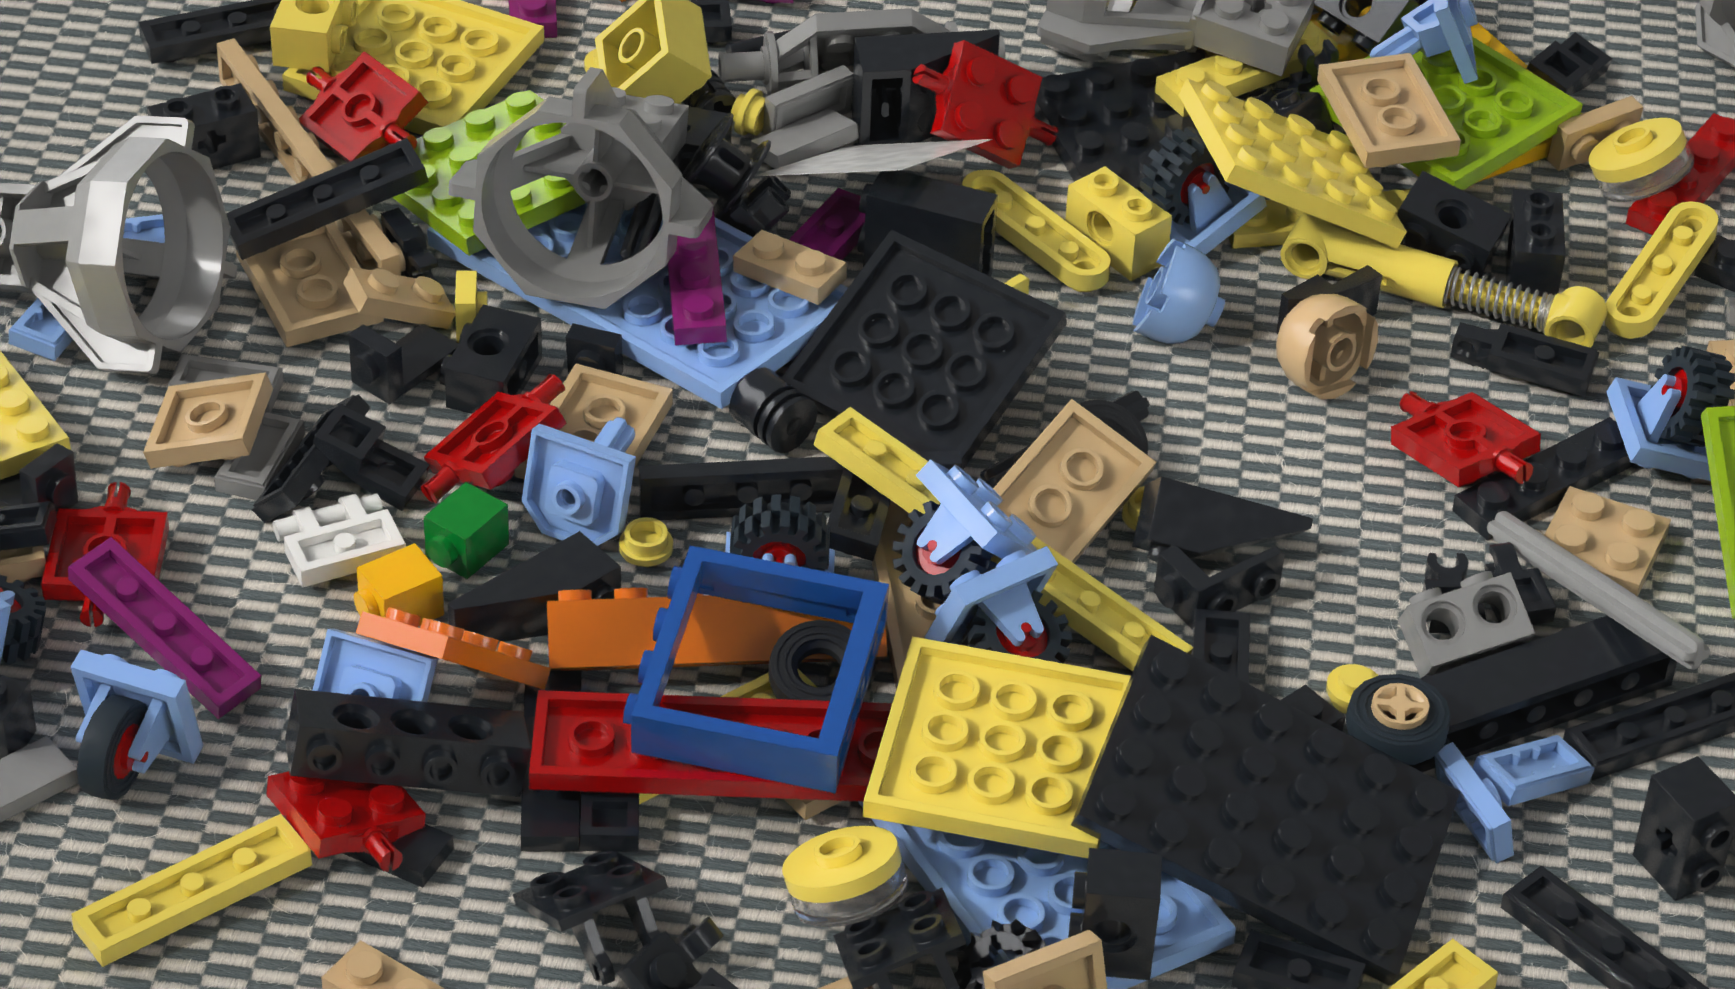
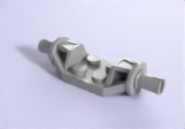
[718,8,1005,96]

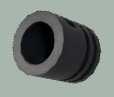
[729,367,817,454]

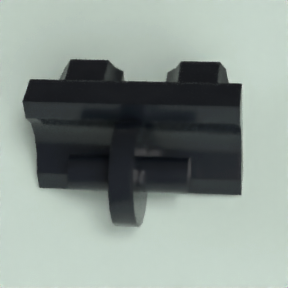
[719,176,791,237]

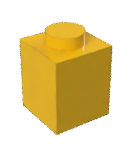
[354,543,444,626]

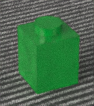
[424,482,509,579]

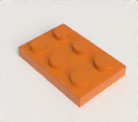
[356,607,551,690]

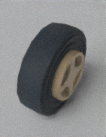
[1346,674,1451,765]

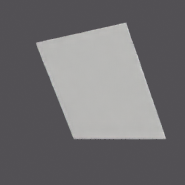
[755,139,993,176]

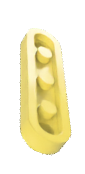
[962,170,1111,292]
[1605,202,1718,339]

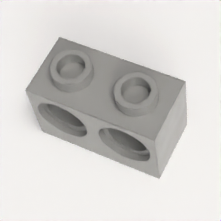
[1398,571,1535,678]

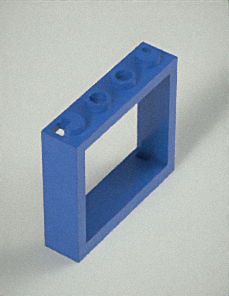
[623,545,889,793]

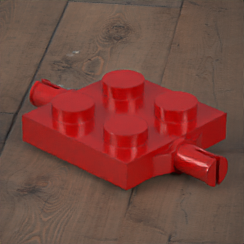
[912,40,1058,169]
[299,51,428,163]
[421,374,567,504]
[1391,391,1541,487]
[41,482,169,627]
[266,771,426,872]

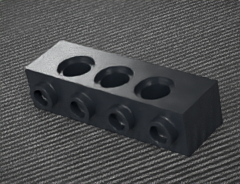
[285,689,531,797]

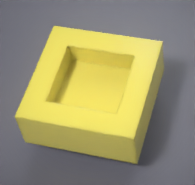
[455,271,488,343]

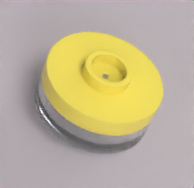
[1588,118,1695,202]
[782,826,909,927]

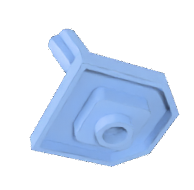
[1369,0,1478,84]
[522,417,636,546]
[312,628,438,702]

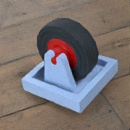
[70,649,203,800]

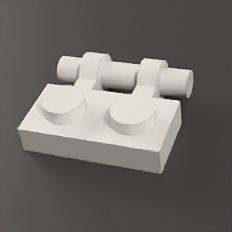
[273,493,406,588]

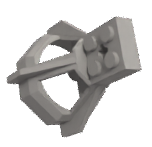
[1037,0,1315,76]
[449,67,713,309]
[0,116,238,374]

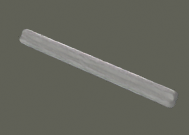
[1487,511,1710,669]

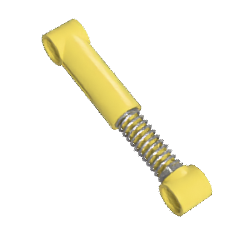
[1280,212,1607,348]

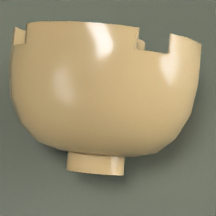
[1276,294,1378,400]

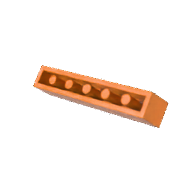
[547,588,887,671]

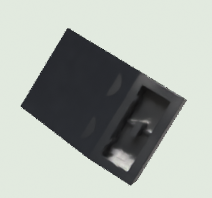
[852,29,1000,145]

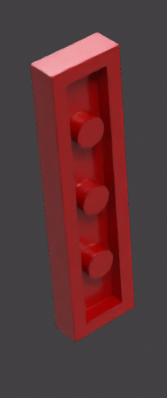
[1625,113,1735,235]

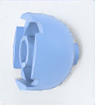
[1133,239,1225,344]

